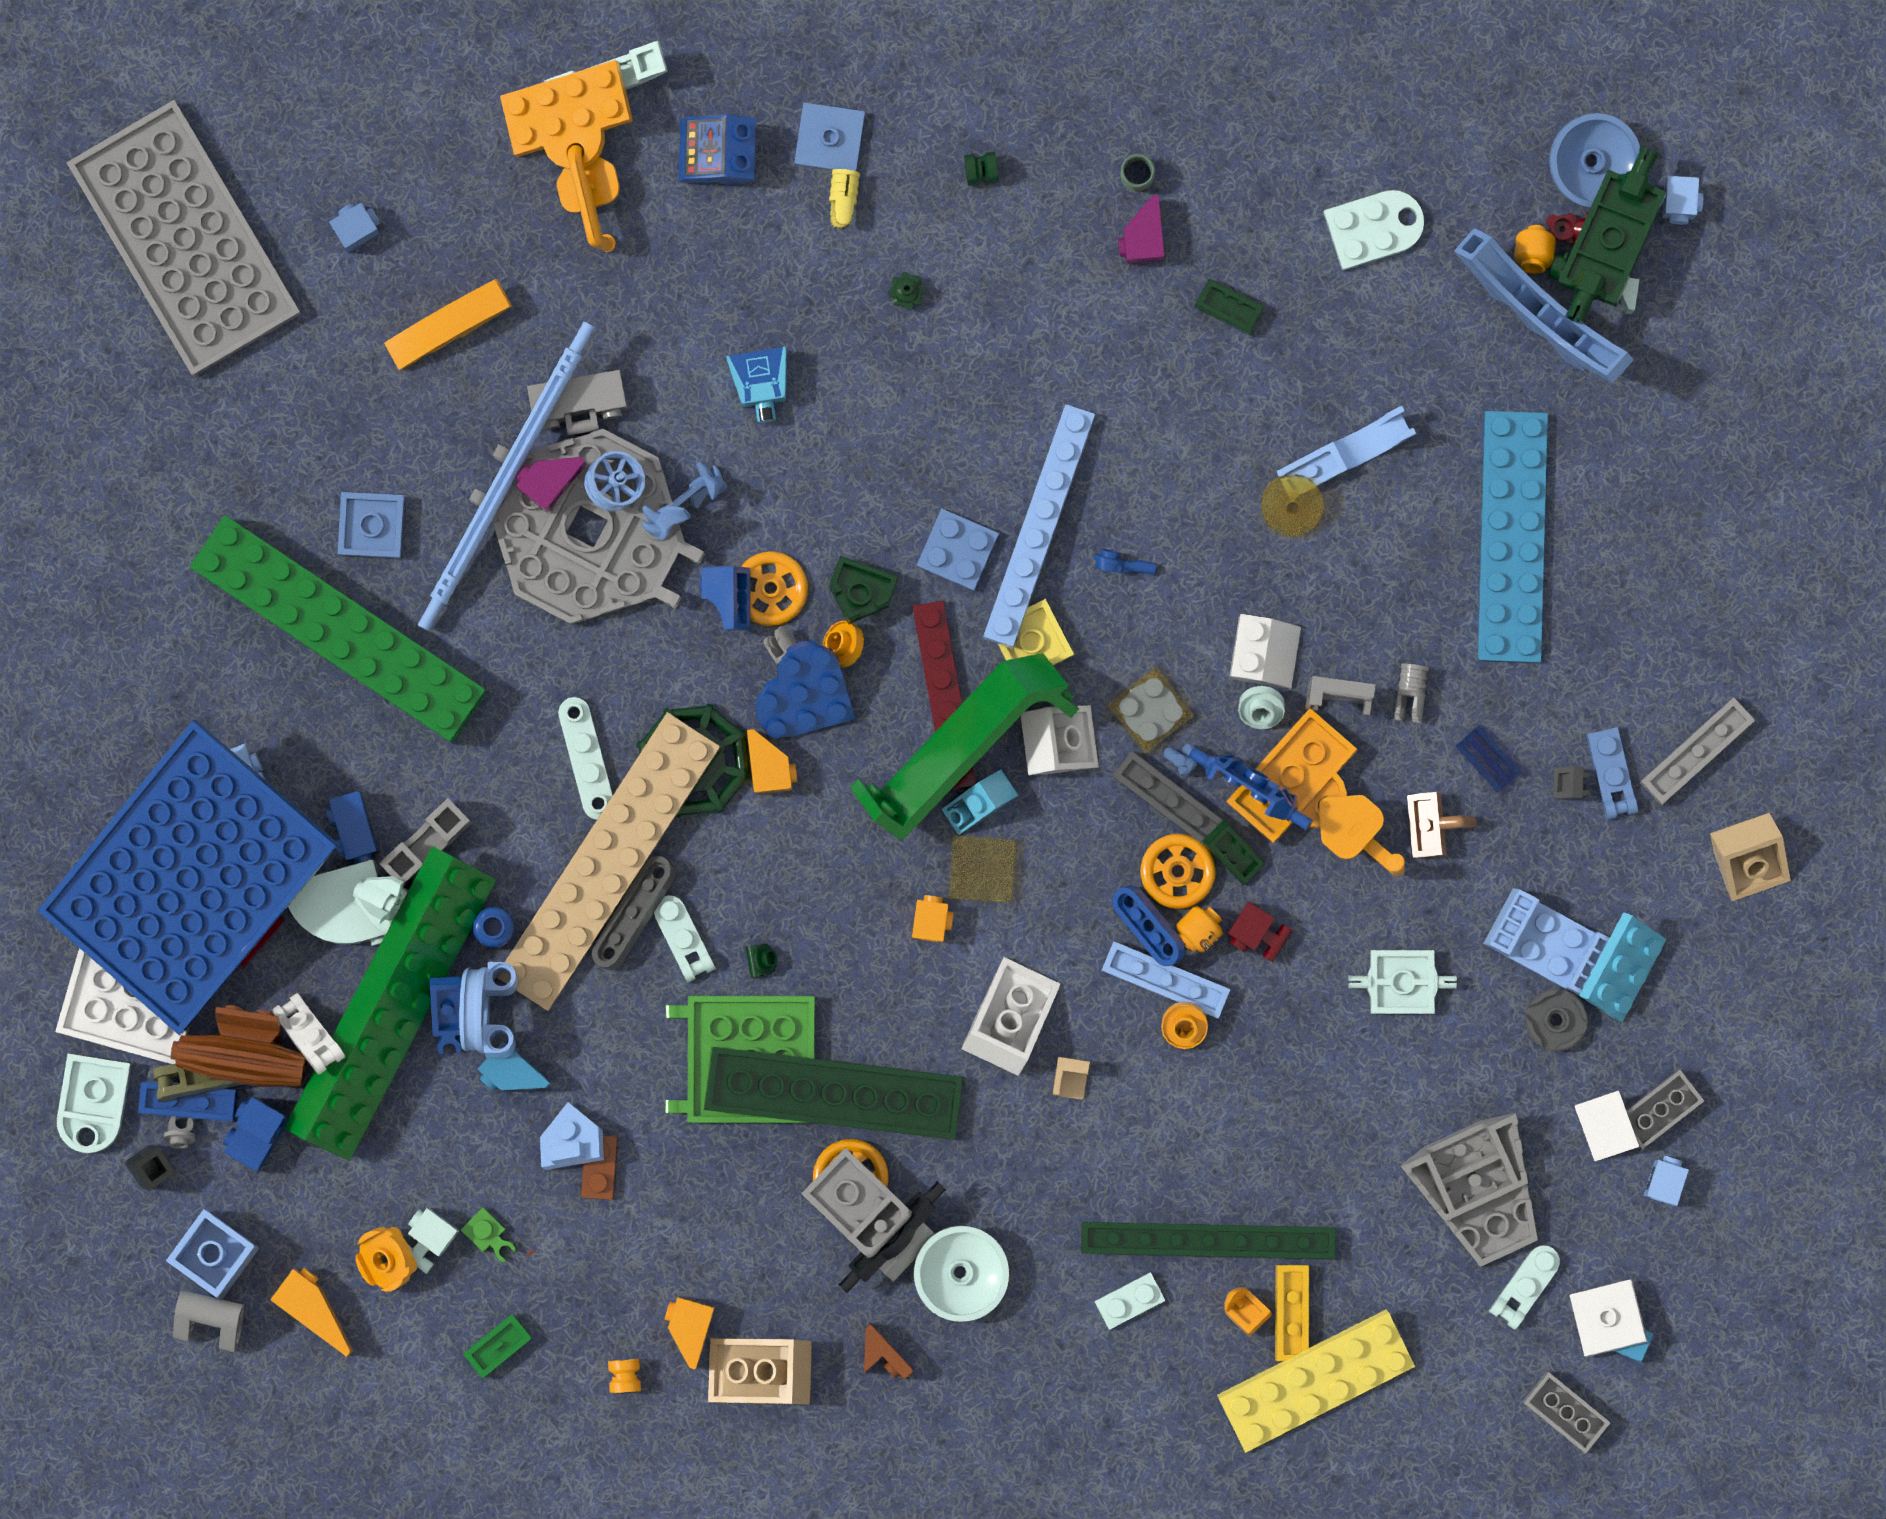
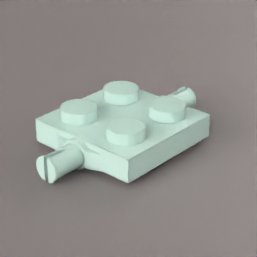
[1348,950,1457,1014]

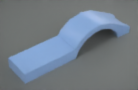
[1276,406,1417,499]

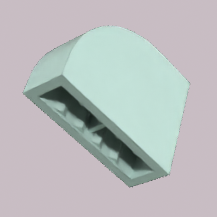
[288,860,386,946]

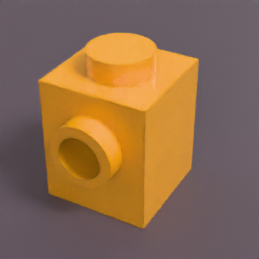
[912,895,954,943]

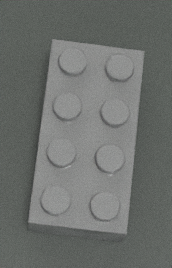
[1626,1070,1704,1150]
[1522,1371,1610,1454]

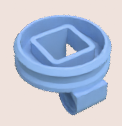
[459,962,519,1059]

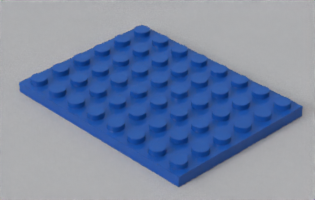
[37,720,339,1035]

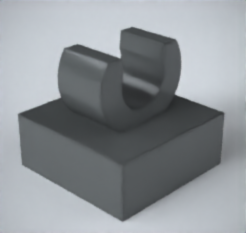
[1553,766,1590,800]

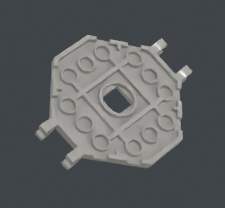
[469,429,705,625]

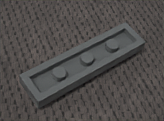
[1112,751,1223,848]

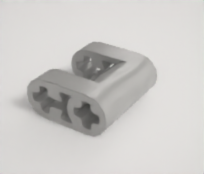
[173,1290,244,1353]

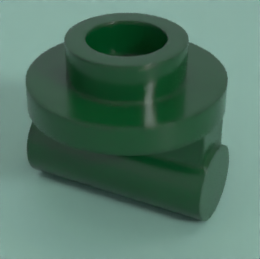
[745,943,777,978]

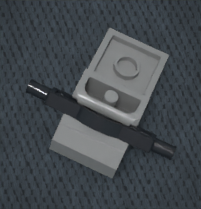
[801,1148,946,1294]

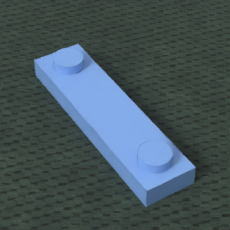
[1101,941,1230,1019]

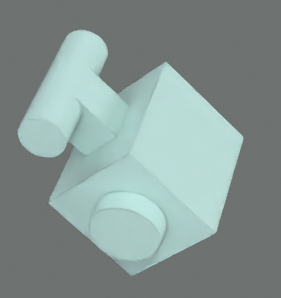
[408,1208,460,1274]

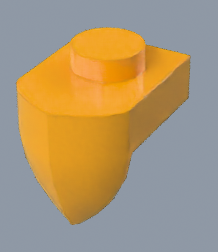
[1224,1287,1272,1337]

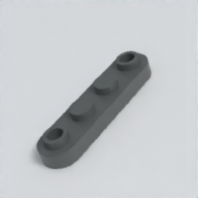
[592,856,676,970]

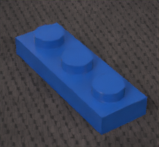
[138,1082,237,1122]

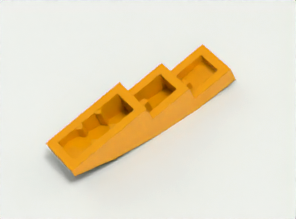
[384,279,512,370]

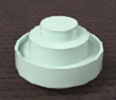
[1238,686,1285,729]

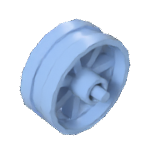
[584,451,645,511]

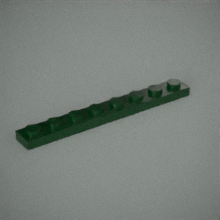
[1081,1222,1336,1259]

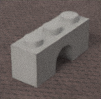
[379,798,473,888]

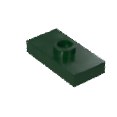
[1195,278,1264,336]
[1202,820,1266,885]

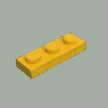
[1275,1265,1309,1361]

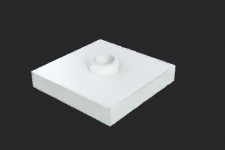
[1570,1279,1648,1357]

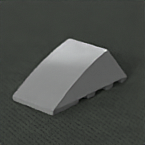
[1400,1113,1538,1267]

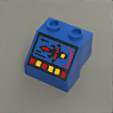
[678,115,756,185]

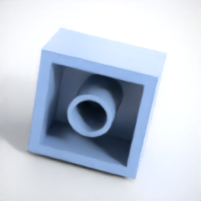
[166,1209,260,1299]

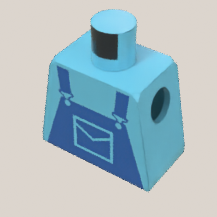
[726,347,787,423]

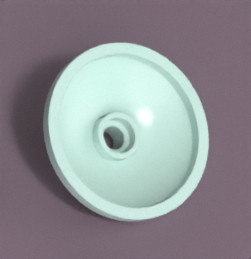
[914,1226,1009,1322]

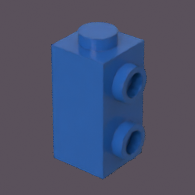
[326,791,379,864]

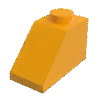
[747,729,798,794]
[664,1297,715,1369]

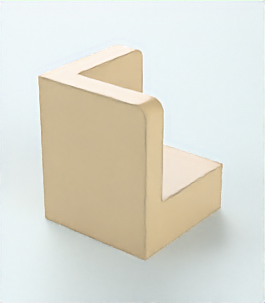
[1052,1057,1090,1099]

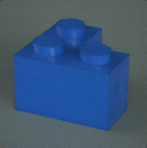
[223,1097,290,1172]

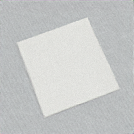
[1575,1091,1639,1161]

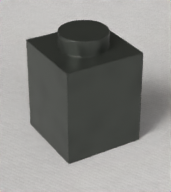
[124,1144,176,1191]

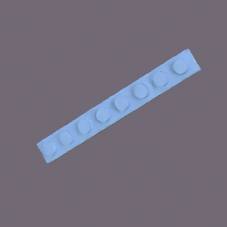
[983,404,1095,649]

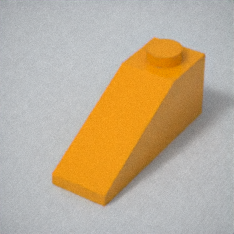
[270,1268,353,1357]

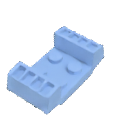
[1483,888,1609,996]

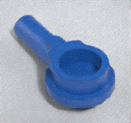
[1094,549,1156,575]

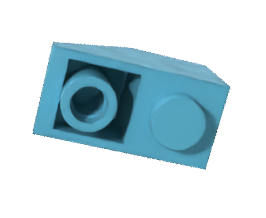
[942,770,1018,835]

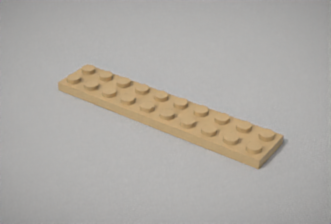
[496,712,721,1011]

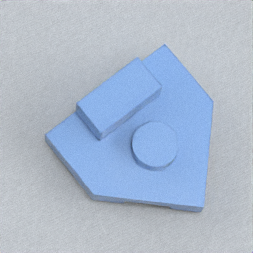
[540,1102,604,1170]

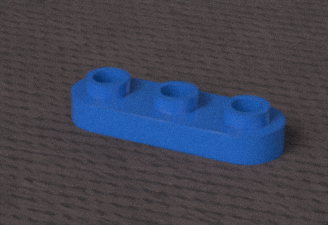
[1112,885,1185,966]

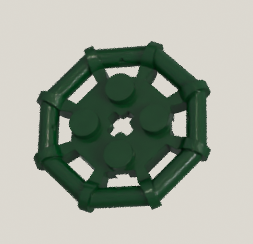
[636,703,751,818]

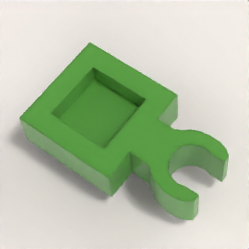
[461,1207,516,1262]

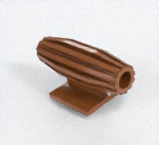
[171,1005,307,1087]

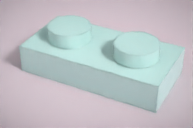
[1094,1272,1165,1330]

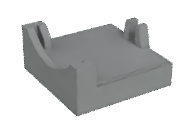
[1305,676,1376,716]

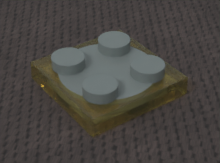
[1106,666,1195,754]

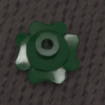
[888,272,926,310]

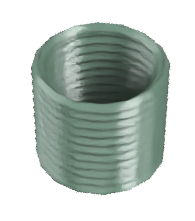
[1120,154,1155,192]

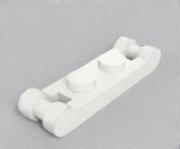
[271,993,346,1075]

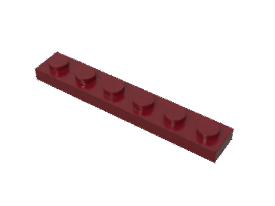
[912,600,976,790]

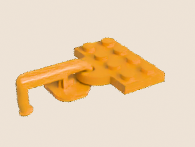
[500,60,633,252]
[1226,708,1405,877]

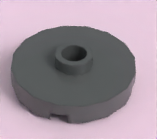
[1524,989,1588,1052]

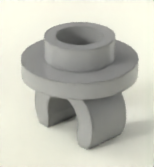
[164,1116,196,1149]

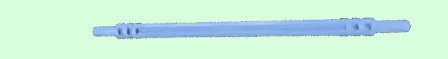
[418,322,595,631]

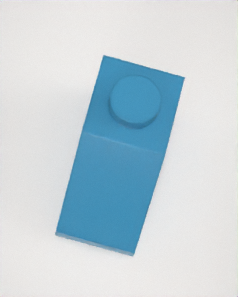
[478,1041,552,1091]

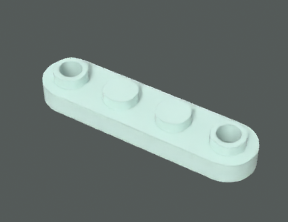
[558,697,613,820]

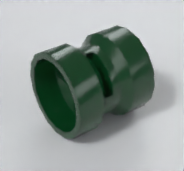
[964,151,999,186]

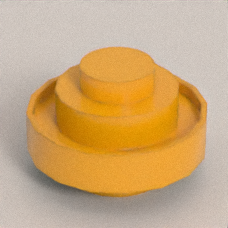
[823,621,864,668]
[1161,1001,1208,1049]

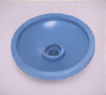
[1549,113,1640,208]

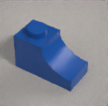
[700,566,751,631]

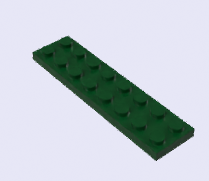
[704,1047,963,1140]

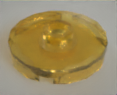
[1261,474,1324,537]

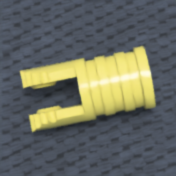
[829,169,860,229]

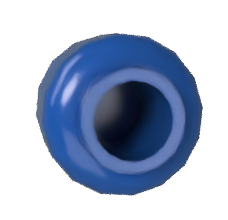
[473,907,515,948]

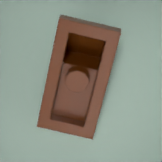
[864,1323,914,1379]

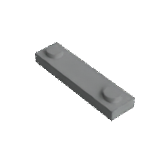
[1640,697,1755,805]

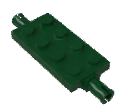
[1558,147,1666,324]

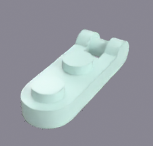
[654,895,716,983]
[1489,1246,1560,1330]

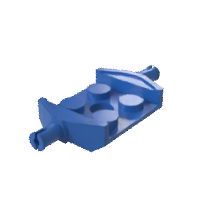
[1188,746,1313,831]

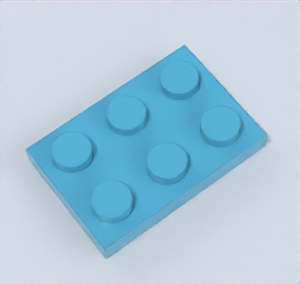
[1579,912,1667,1022]

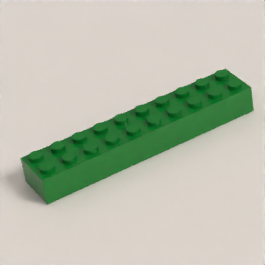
[189,515,488,744]
[284,846,496,1161]

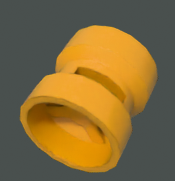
[608,1359,641,1393]

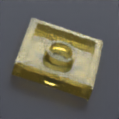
[949,835,1016,903]

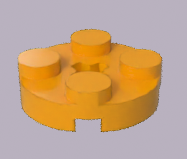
[356,1227,417,1292]

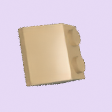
[1710,813,1791,901]

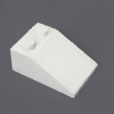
[961,957,1060,1076]

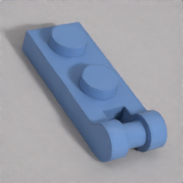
[1586,727,1638,820]

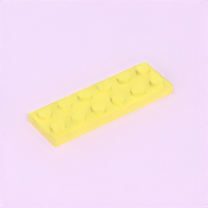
[1217,1309,1415,1453]

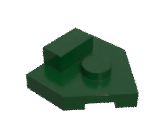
[829,556,899,625]

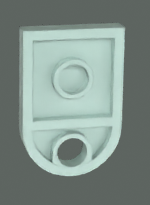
[1323,190,1424,271]
[57,1054,132,1153]

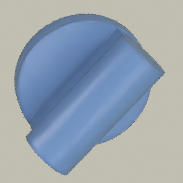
[1164,744,1198,776]

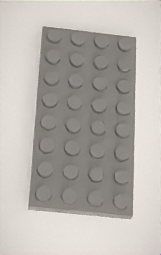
[66,100,301,377]

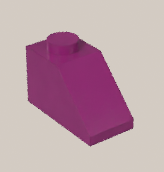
[1118,195,1164,265]
[516,457,587,513]

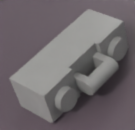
[527,370,628,436]

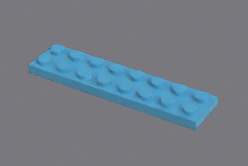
[1477,411,1548,663]

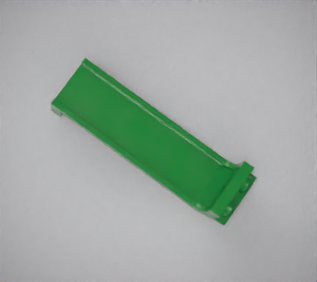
[850,653,1079,841]

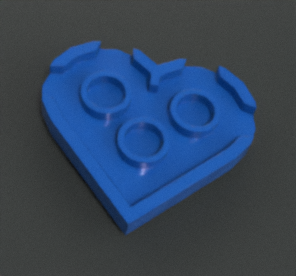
[755,640,855,738]

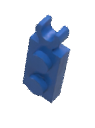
[430,976,462,1054]

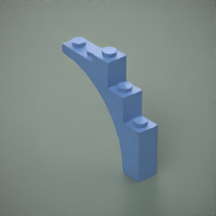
[1454,228,1634,383]

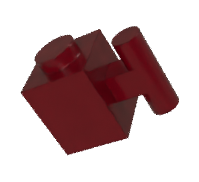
[1227,902,1293,963]

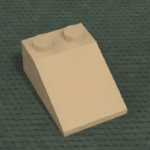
[708,1338,812,1405]

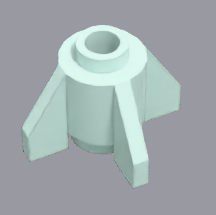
[353,876,409,933]

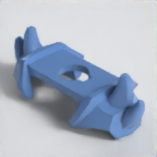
[642,462,727,541]

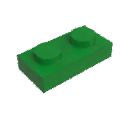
[463,1314,532,1379]

